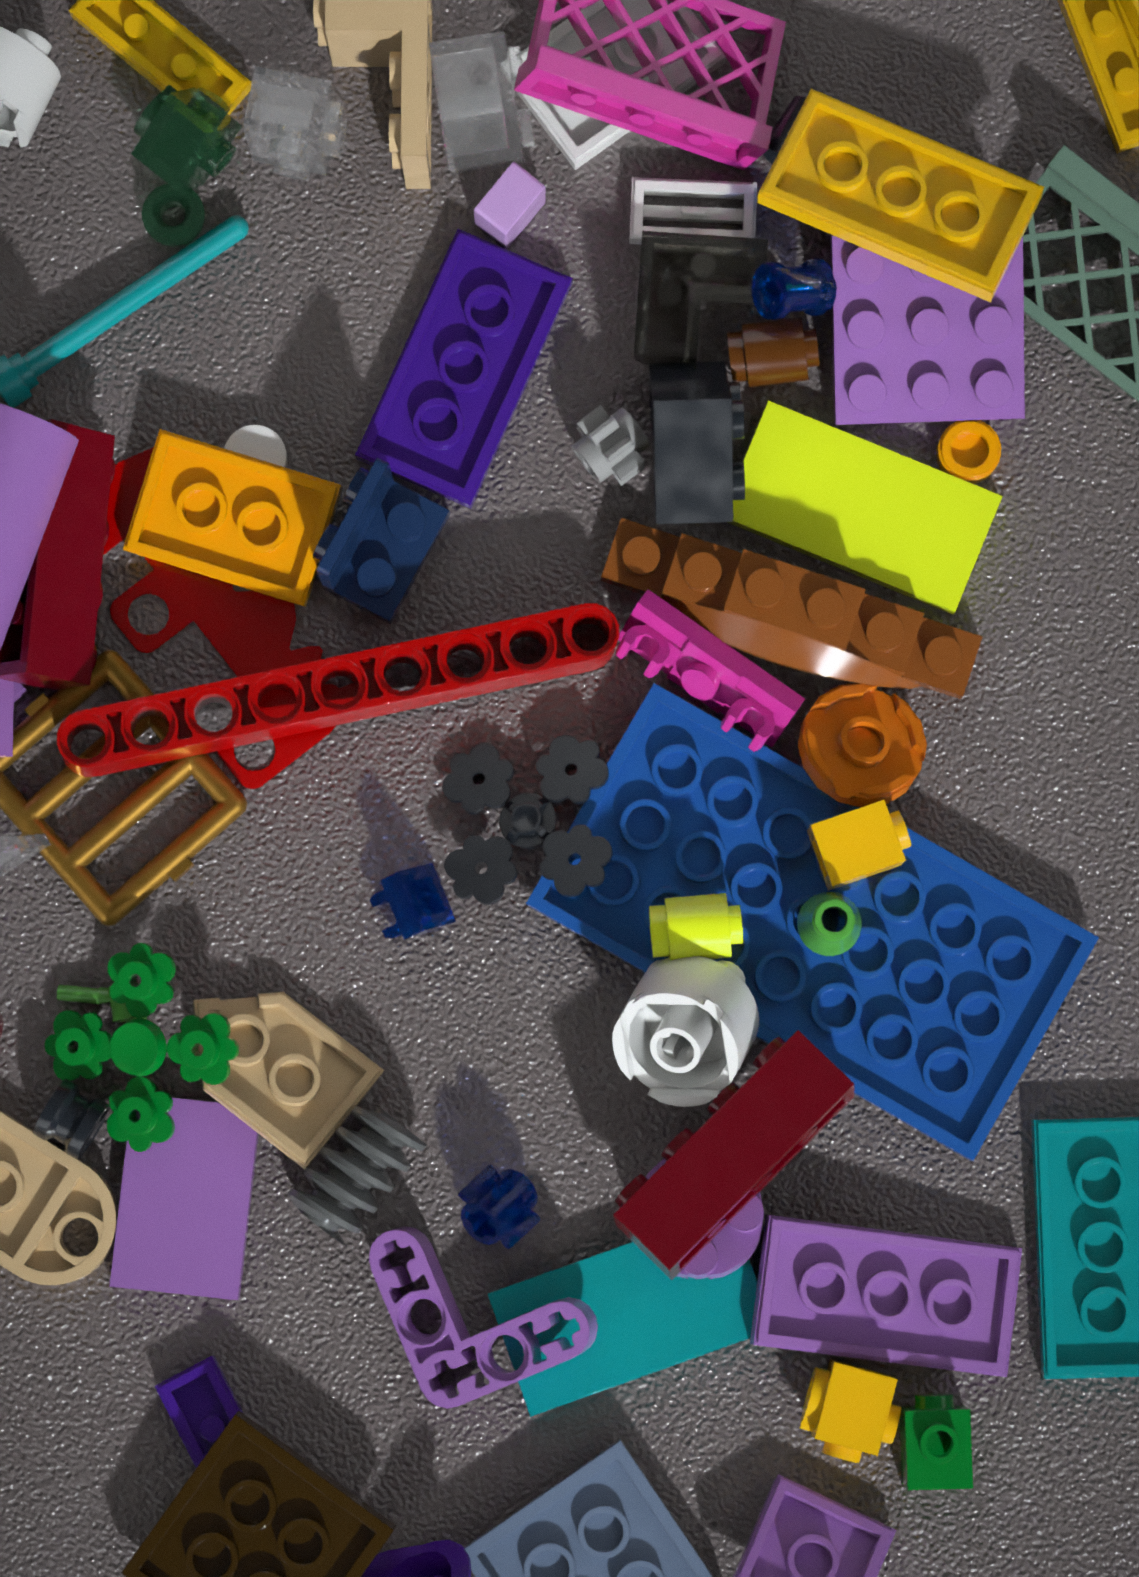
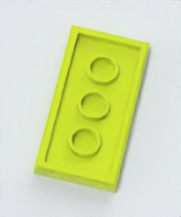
[727,400,1003,615]

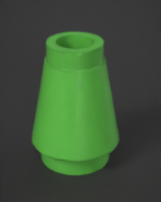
[797,892,862,956]

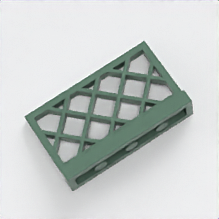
[1023,145,1139,403]

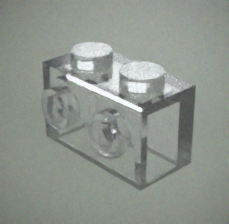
[429,31,535,175]
[243,66,347,180]

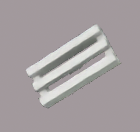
[629,177,757,249]

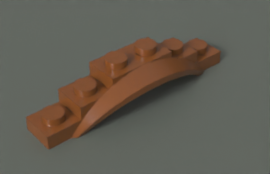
[601,518,983,699]

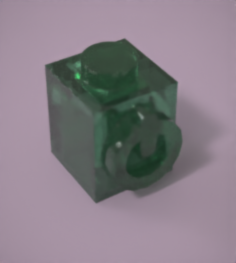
[131,85,242,193]

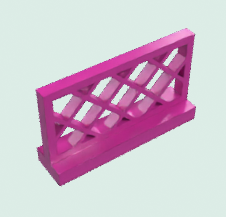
[514,0,786,170]

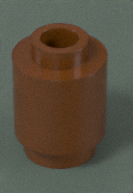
[727,317,820,387]

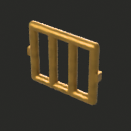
[0,650,247,926]

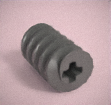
[287,1104,427,1247]

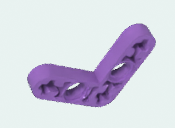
[369,1226,598,1409]

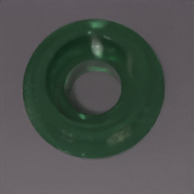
[142,183,205,247]

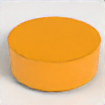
[936,420,1001,484]

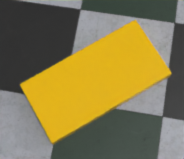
[757,88,1044,303]

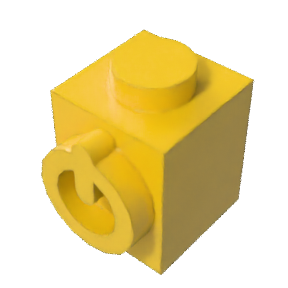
[799,1359,901,1463]

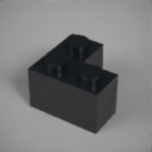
[649,361,745,524]

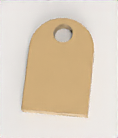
[0,1110,118,1285]

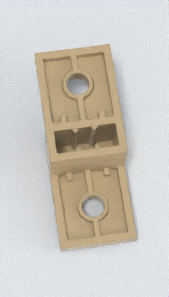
[313,0,433,189]

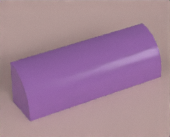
[0,403,79,650]

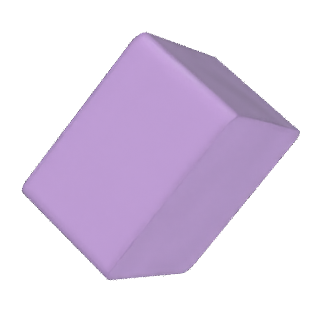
[474,161,546,249]

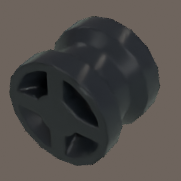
[33,1079,110,1160]

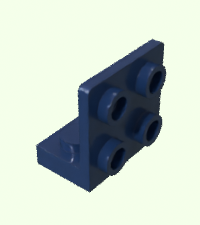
[313,457,450,624]

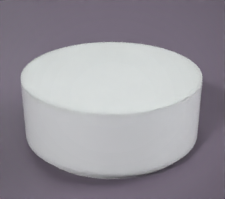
[224,425,288,468]

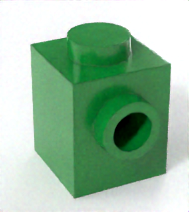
[900,1394,973,1490]

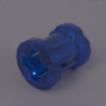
[751,258,837,320]

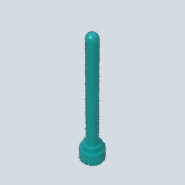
[0,215,249,408]

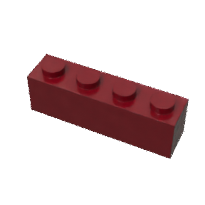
[0,419,115,690]
[613,1030,855,1280]

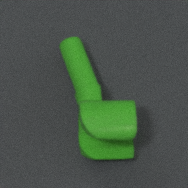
[57,984,146,1023]

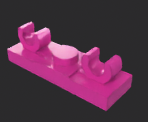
[616,590,805,752]

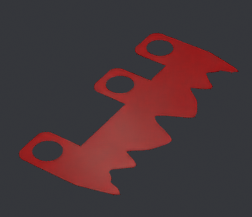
[103,447,358,789]

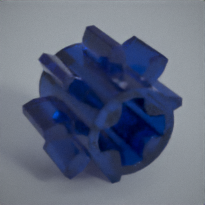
[458,1164,541,1249]

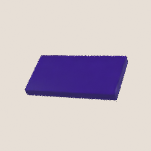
[355,229,573,509]

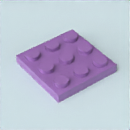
[830,234,1025,425]

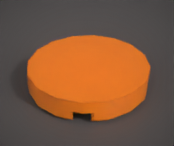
[798,683,927,807]

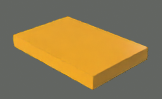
[123,429,343,607]

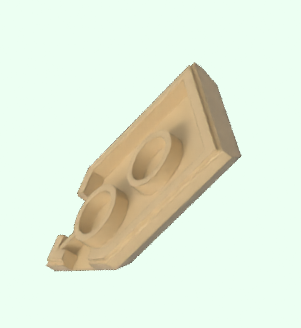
[193,992,384,1170]

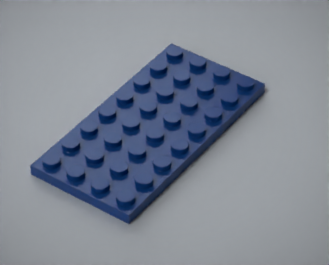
[526,683,1099,1161]

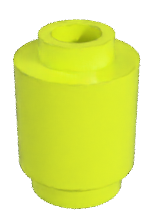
[649,893,743,960]

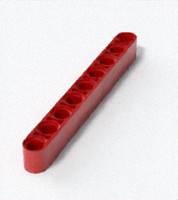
[57,603,619,777]

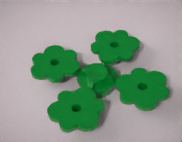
[44,943,239,1152]

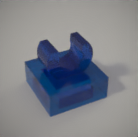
[370,863,456,940]

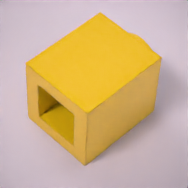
[807,800,911,891]

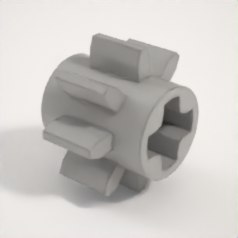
[571,405,650,486]

